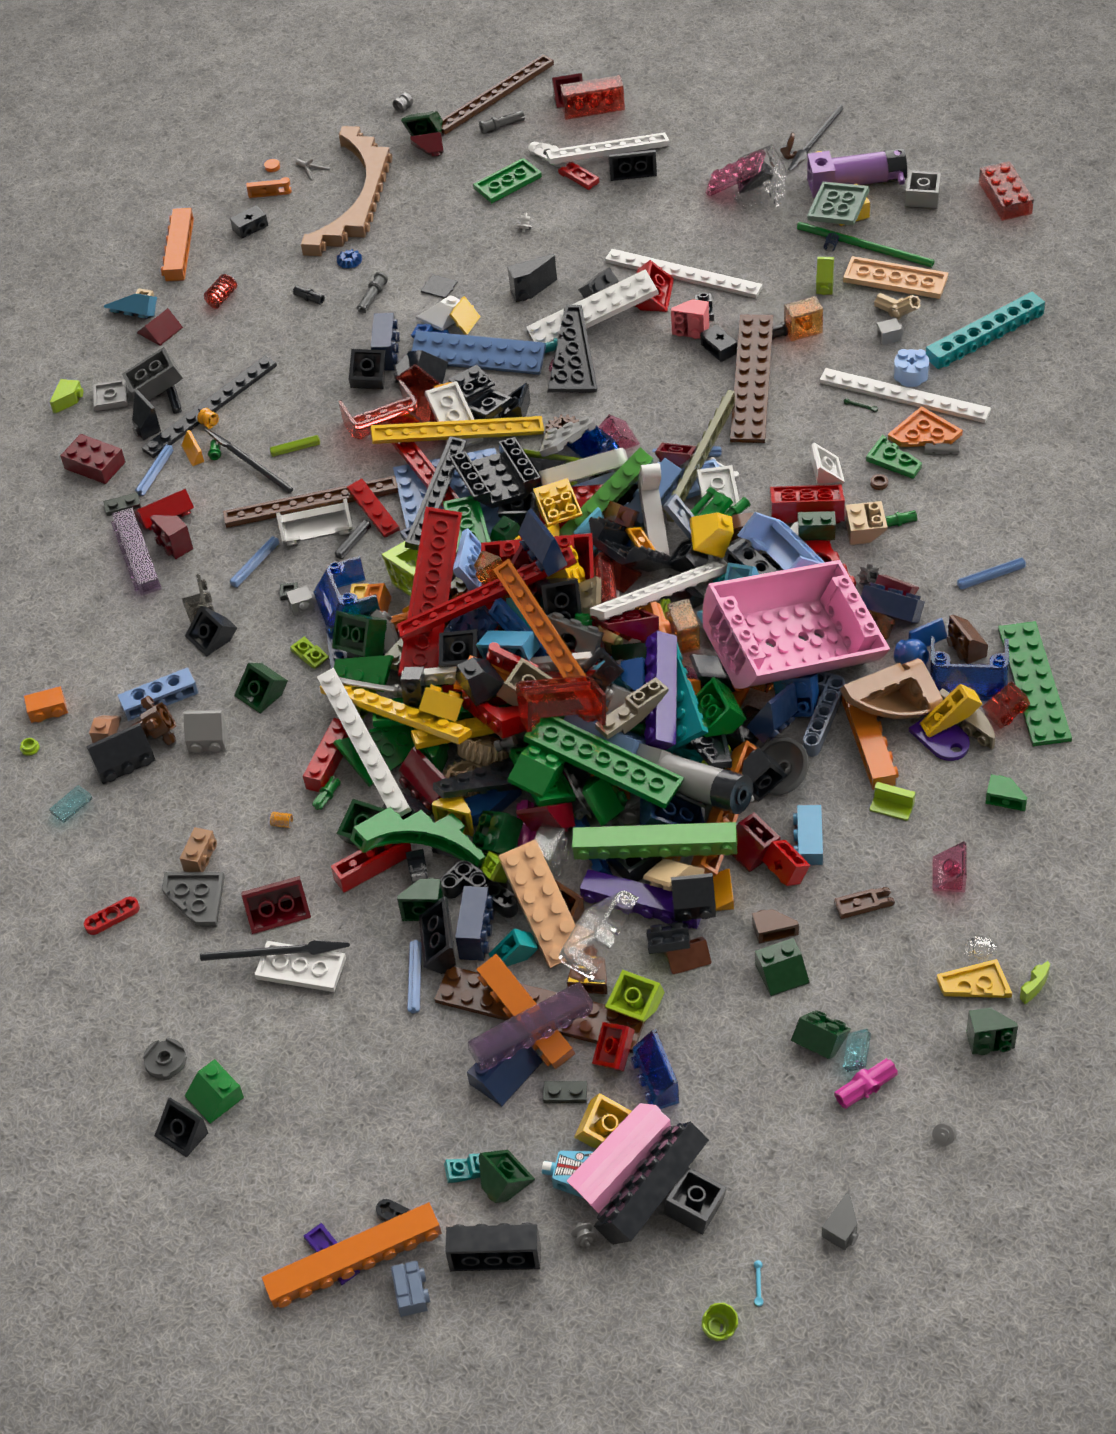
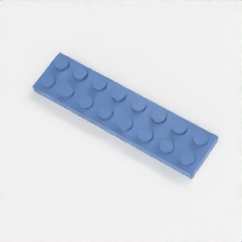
[412,330,546,375]

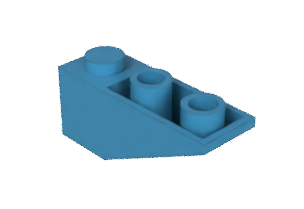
[104,293,157,319]

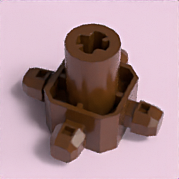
[129,696,176,746]

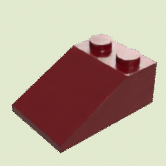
[590,609,659,643]

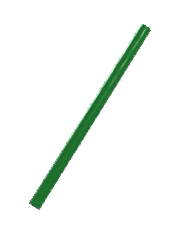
[797,221,935,268]

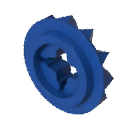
[337,249,362,268]

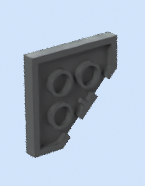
[162,872,225,926]

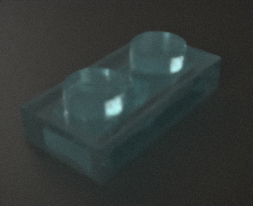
[49,785,93,823]
[843,1029,871,1072]

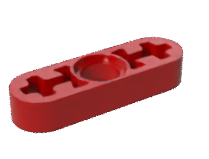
[84,896,140,935]

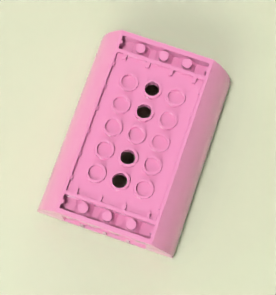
[703,560,890,689]

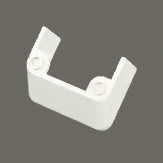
[276,499,353,546]

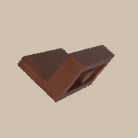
[664,936,712,974]

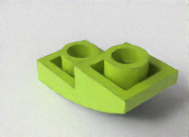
[290,636,329,669]
[1020,961,1051,1004]

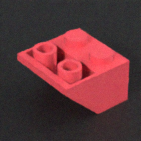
[671,299,709,339]

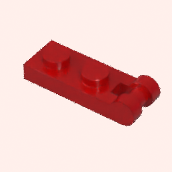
[558,162,600,190]
[486,642,539,673]

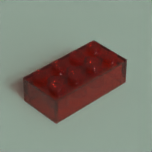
[560,75,625,120]
[979,161,1034,221]

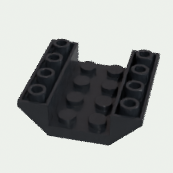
[449,437,541,508]
[589,516,674,572]

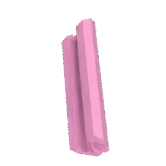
[566,1103,671,1214]

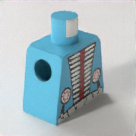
[542,1151,593,1198]

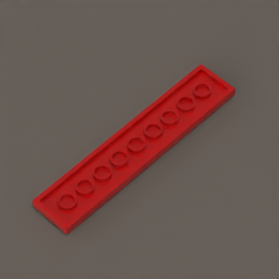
[398,507,462,676]

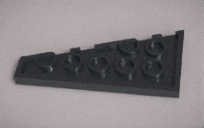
[689,734,732,769]
[433,757,521,799]

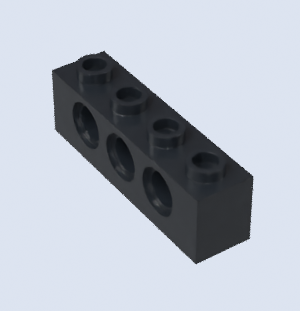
[724,538,778,575]

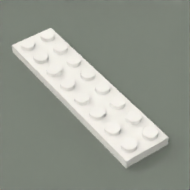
[526,269,659,343]

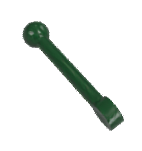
[843,398,878,412]

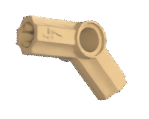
[874,293,921,320]

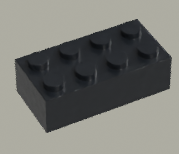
[445,1222,541,1272]

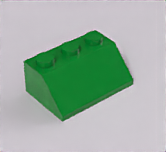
[696,677,746,737]

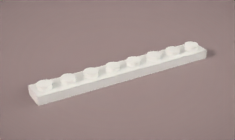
[546,133,669,164]

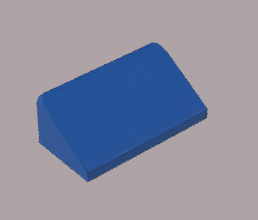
[908,618,947,647]

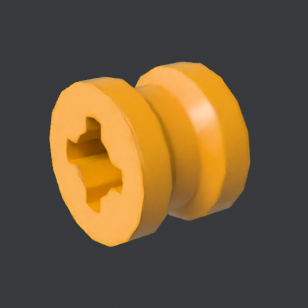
[197,408,219,429]

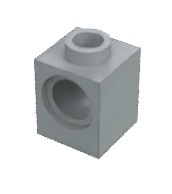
[286,586,316,615]

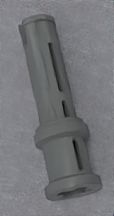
[479,110,525,134]
[356,272,388,313]

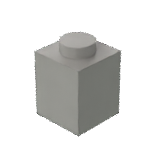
[876,318,904,345]

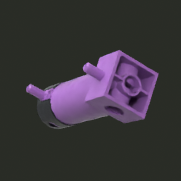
[807,148,907,198]

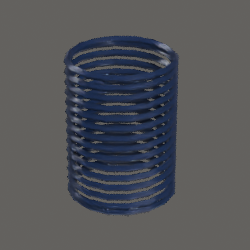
[824,233,839,252]

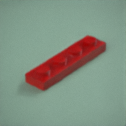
[347,479,400,538]

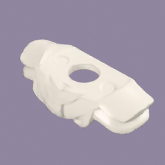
[528,142,567,167]

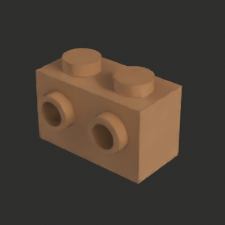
[179,827,217,872]

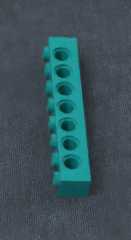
[926,291,1045,369]

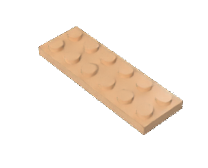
[843,256,948,299]
[498,839,586,968]

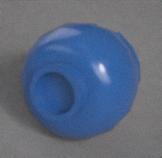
[894,639,929,665]

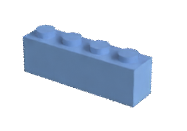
[625,458,682,528]

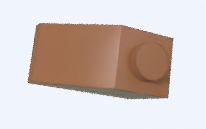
[89,715,121,743]

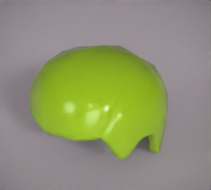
[701,1302,738,1341]

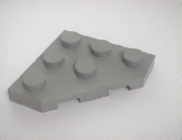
[540,416,597,458]

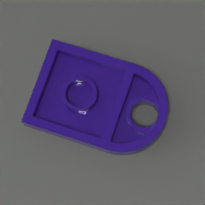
[909,718,970,761]

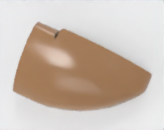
[840,658,943,719]

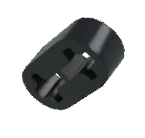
[376,1199,410,1222]

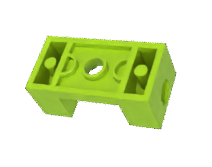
[382,541,418,597]

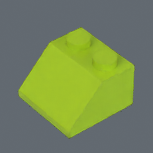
[605,969,665,1022]

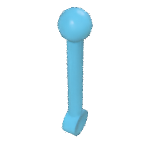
[754,1260,764,1307]

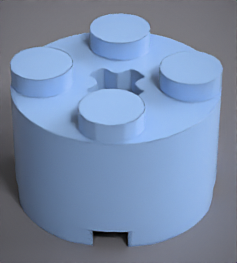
[894,349,929,387]

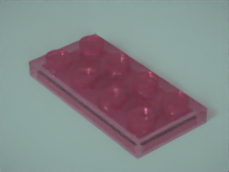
[705,149,766,196]

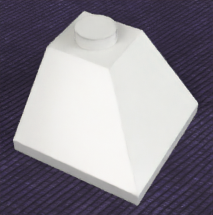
[416,296,460,331]

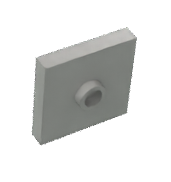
[93,379,128,411]

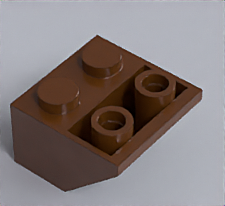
[947,614,988,665]

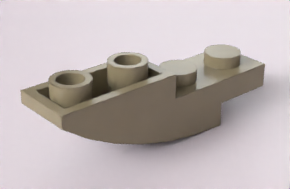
[595,677,669,740]
[939,688,995,750]

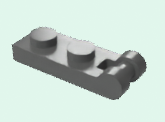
[494,735,529,754]

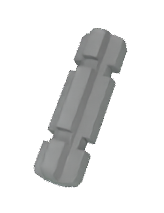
[925,443,960,455]

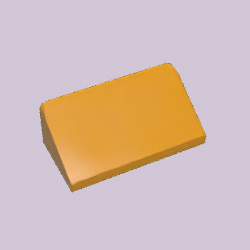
[181,430,204,466]
[625,527,656,550]
[713,869,734,911]

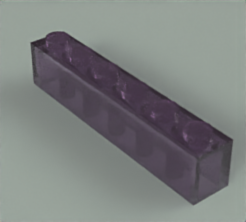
[111,507,161,596]
[468,981,593,1071]

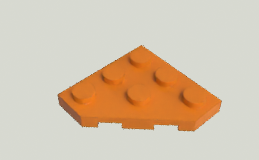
[888,406,963,447]

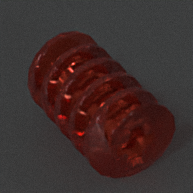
[204,274,237,309]

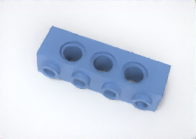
[118,667,198,721]

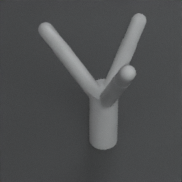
[296,158,330,180]

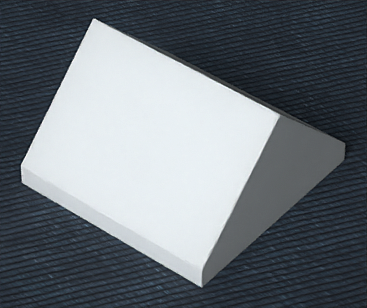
[811,443,845,485]

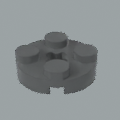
[143,1038,187,1080]

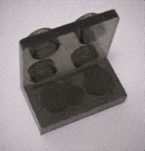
[182,573,215,623]

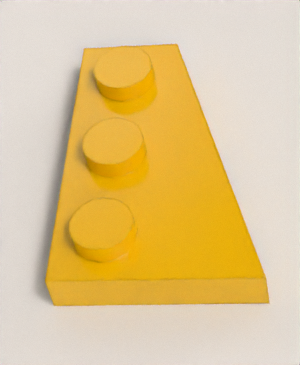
[936,959,1012,998]

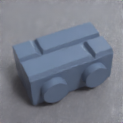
[391,1261,430,1317]

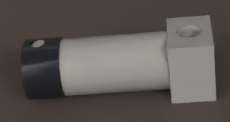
[636,743,754,814]

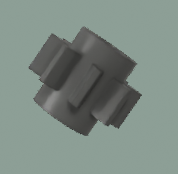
[857,564,879,586]

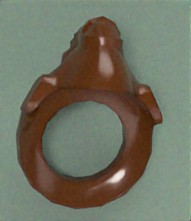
[780,132,797,159]

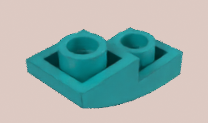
[444,1153,480,1183]

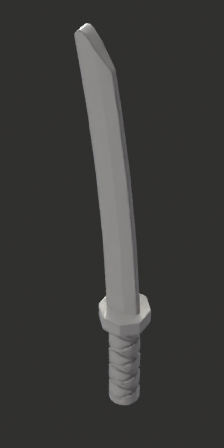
[339,677,402,697]

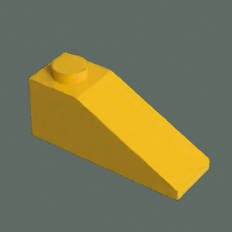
[920,684,982,737]

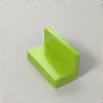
[870,782,915,821]

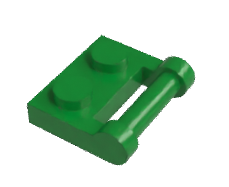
[689,487,733,516]

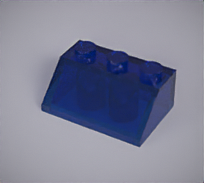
[566,425,620,459]
[630,1029,679,1109]

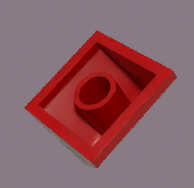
[592,1022,635,1072]

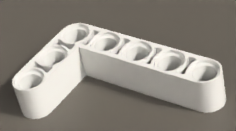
[539,448,628,486]
[638,463,669,555]

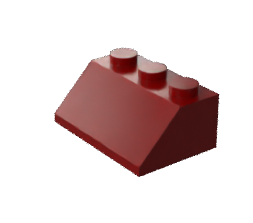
[635,260,674,312]
[133,488,194,531]

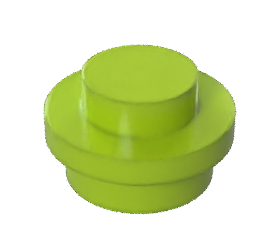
[20,738,40,756]

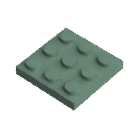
[807,182,869,225]

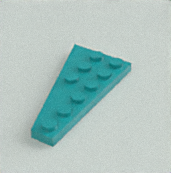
[664,643,709,752]

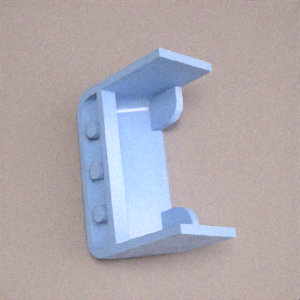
[737,512,825,570]

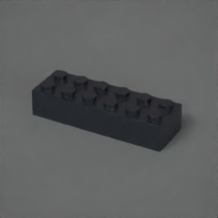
[594,1121,709,1245]

